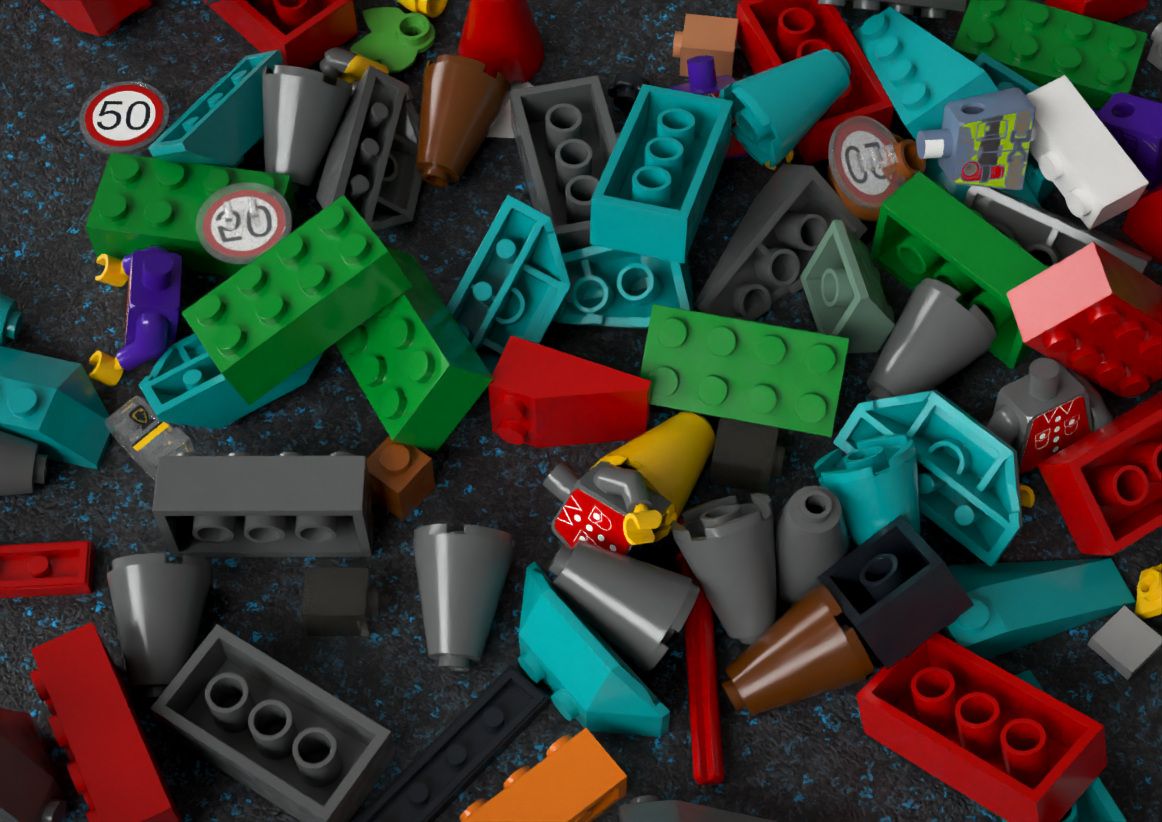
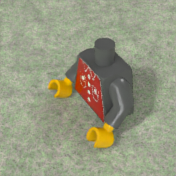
[986,358,1114,508]
[543,461,672,623]

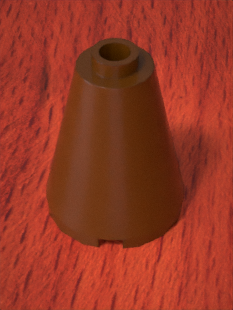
[416,54,511,187]
[721,584,875,716]

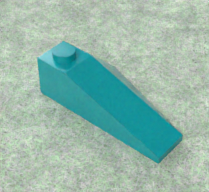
[937,558,1136,660]

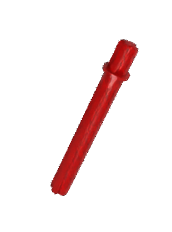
[675,516,724,786]

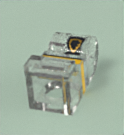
[104,395,195,481]

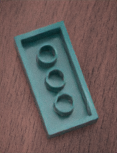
[590,84,734,263]

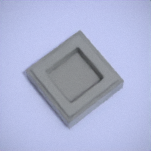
[1087,605,1162,680]

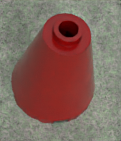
[458,0,545,84]

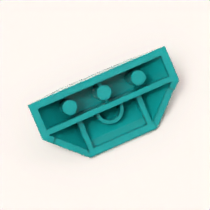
[148,49,283,168]
[447,195,571,375]
[139,333,324,429]
[0,346,116,470]
[833,390,1023,567]
[518,561,670,737]

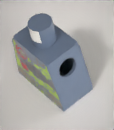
[916,88,1036,190]

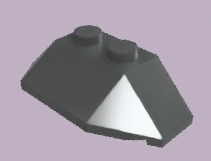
[316,65,423,233]

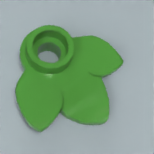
[350,7,435,74]

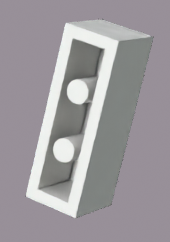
[1026,75,1149,230]

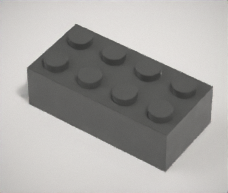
[510,75,617,254]
[152,452,375,557]
[150,624,397,822]

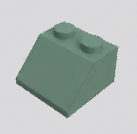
[800,220,895,354]

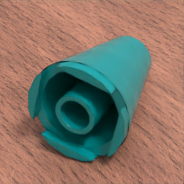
[719,49,851,167]
[814,434,921,547]

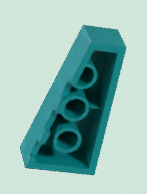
[853,6,999,161]

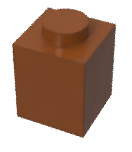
[366,436,436,521]

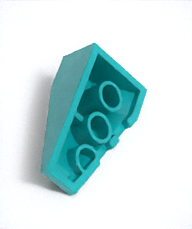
[552,245,693,329]

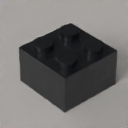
[817,515,974,669]

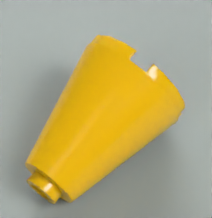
[590,411,716,542]

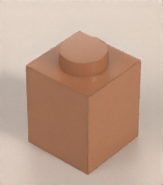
[672,14,738,77]

